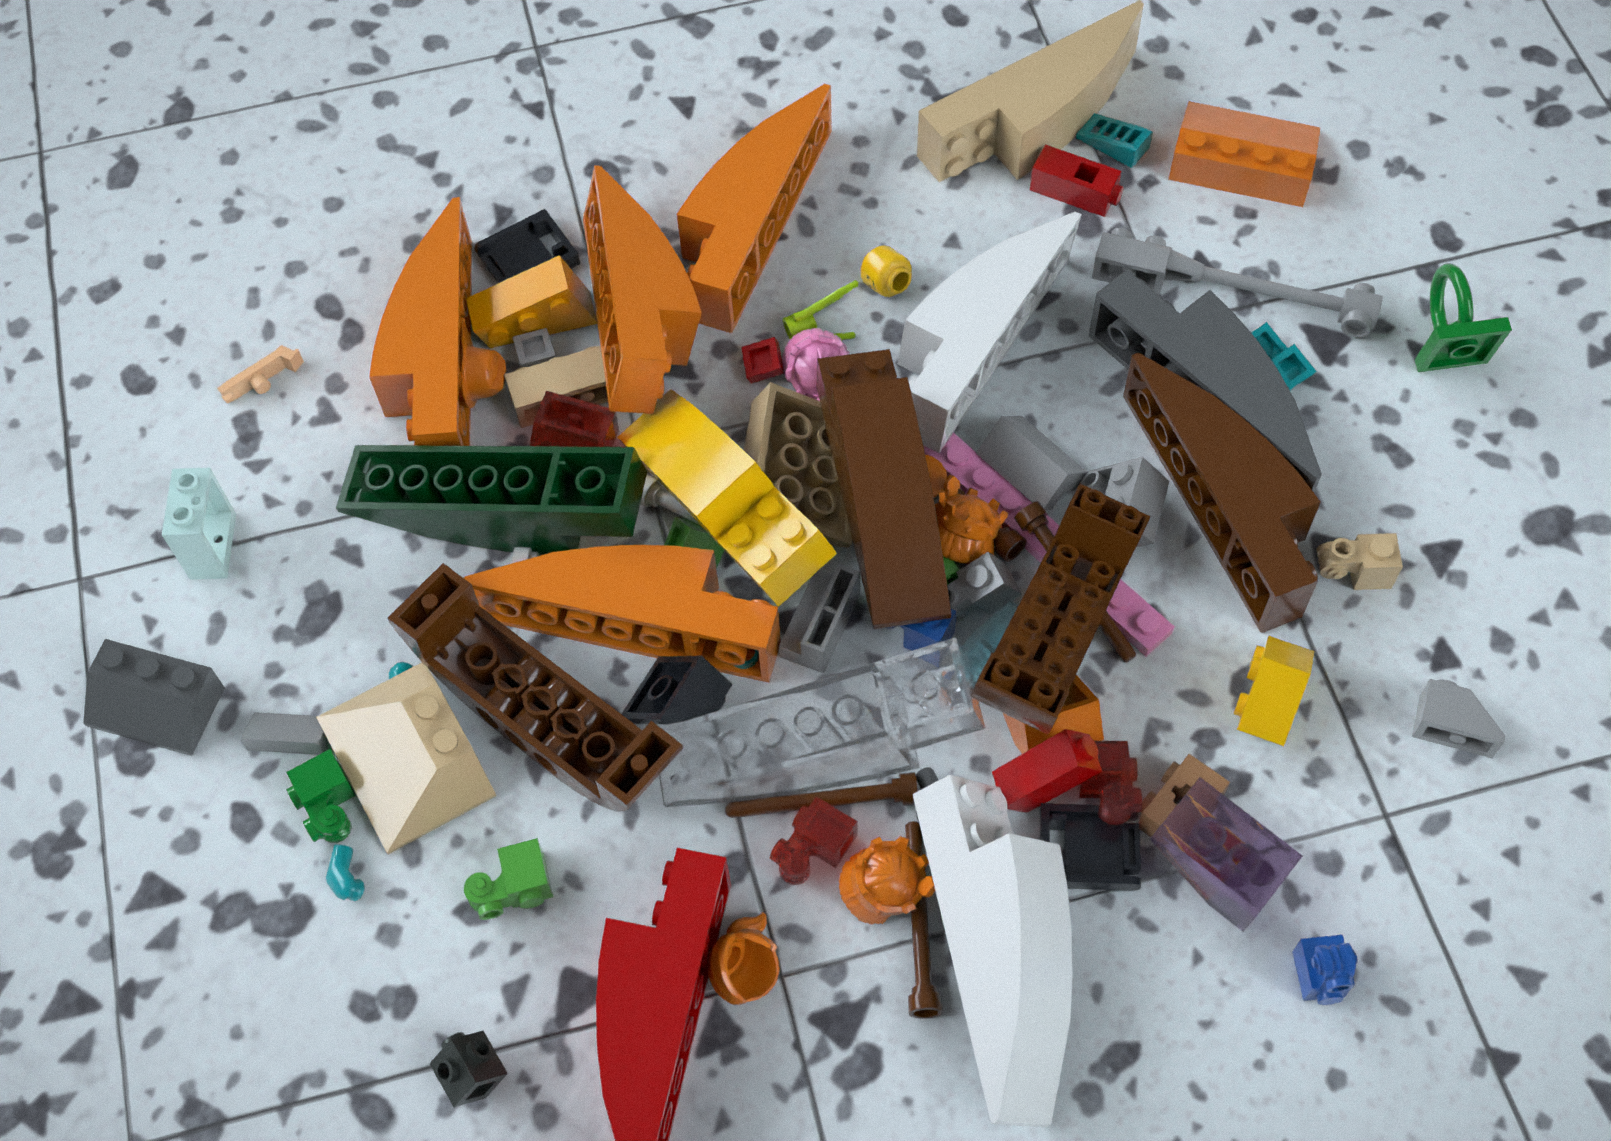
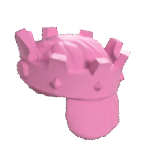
[782,328,850,401]

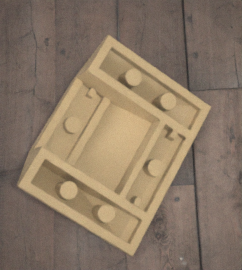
[316,663,496,854]

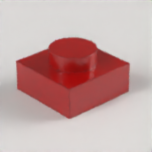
[741,337,784,384]

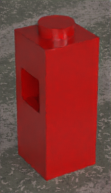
[1030,144,1124,217]
[992,729,1102,813]

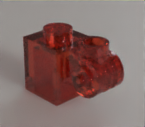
[1078,741,1142,825]
[769,797,858,885]

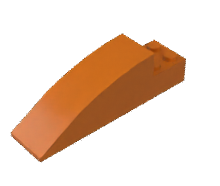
[676,84,832,333]
[583,165,702,414]
[369,197,472,446]
[464,545,781,683]

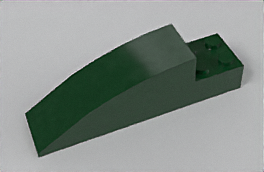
[336,445,647,556]

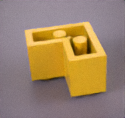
[1233,636,1314,746]

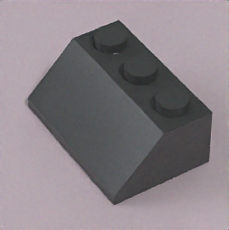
[83,639,225,756]

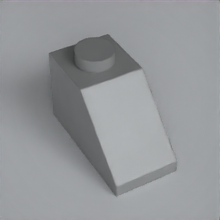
[1412,679,1505,758]

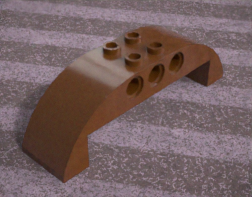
[387,563,683,811]

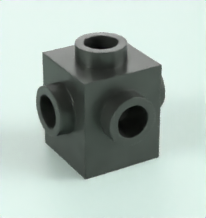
[429,1031,508,1108]

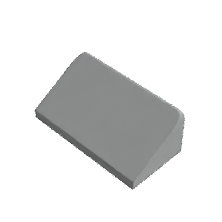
[241,712,328,755]

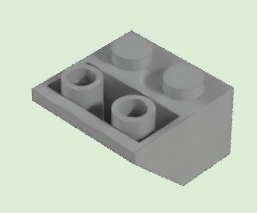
[1081,457,1170,547]

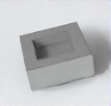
[513,328,555,367]

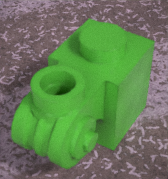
[464,838,553,920]

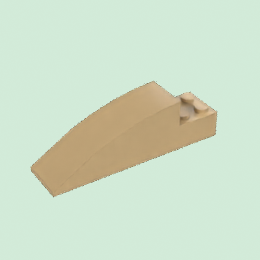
[917,0,1144,182]

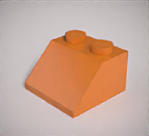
[1003,675,1104,754]

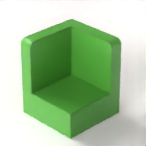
[664,517,724,568]

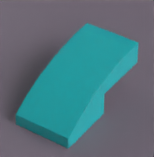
[1251,322,1317,391]

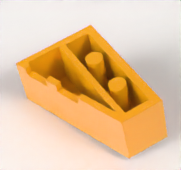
[466,255,597,348]

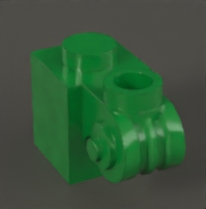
[286,749,356,843]

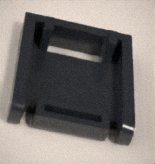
[474,209,580,283]
[1039,803,1141,891]

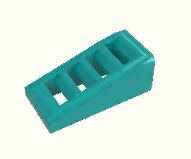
[1076,113,1153,168]

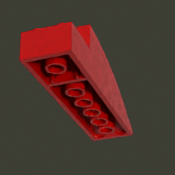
[596,848,731,1141]

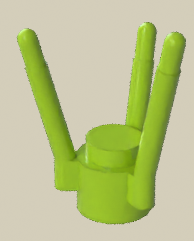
[782,280,859,341]

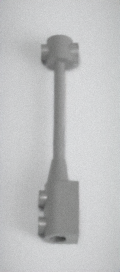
[1092,228,1383,338]

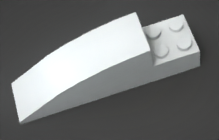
[898,212,1082,453]
[913,775,1072,1127]

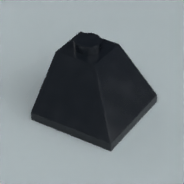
[622,655,733,724]

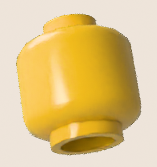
[860,245,912,297]

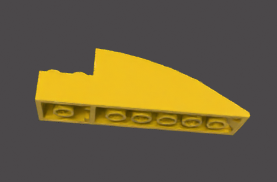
[617,389,837,607]

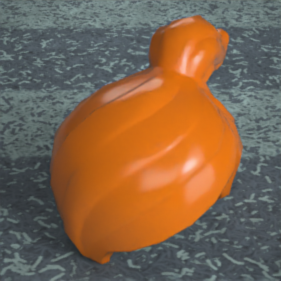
[707,912,779,1005]

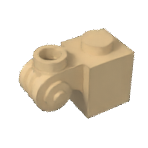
[1316,533,1403,590]

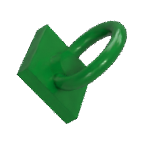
[1415,263,1512,372]

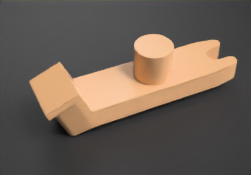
[218,345,304,403]

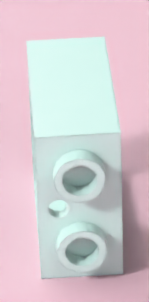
[162,468,236,580]

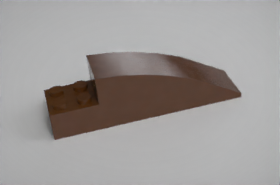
[816,349,951,629]
[1123,353,1321,633]

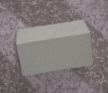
[976,416,1088,510]
[779,564,860,674]

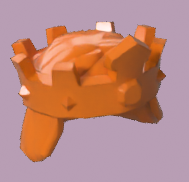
[935,475,1008,564]
[839,836,936,925]

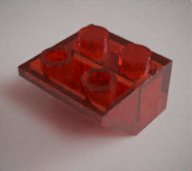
[529,391,619,447]

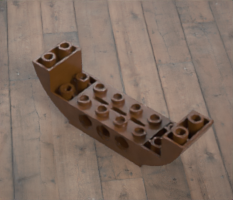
[971,483,1151,735]

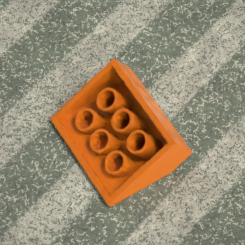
[1168,101,1320,207]

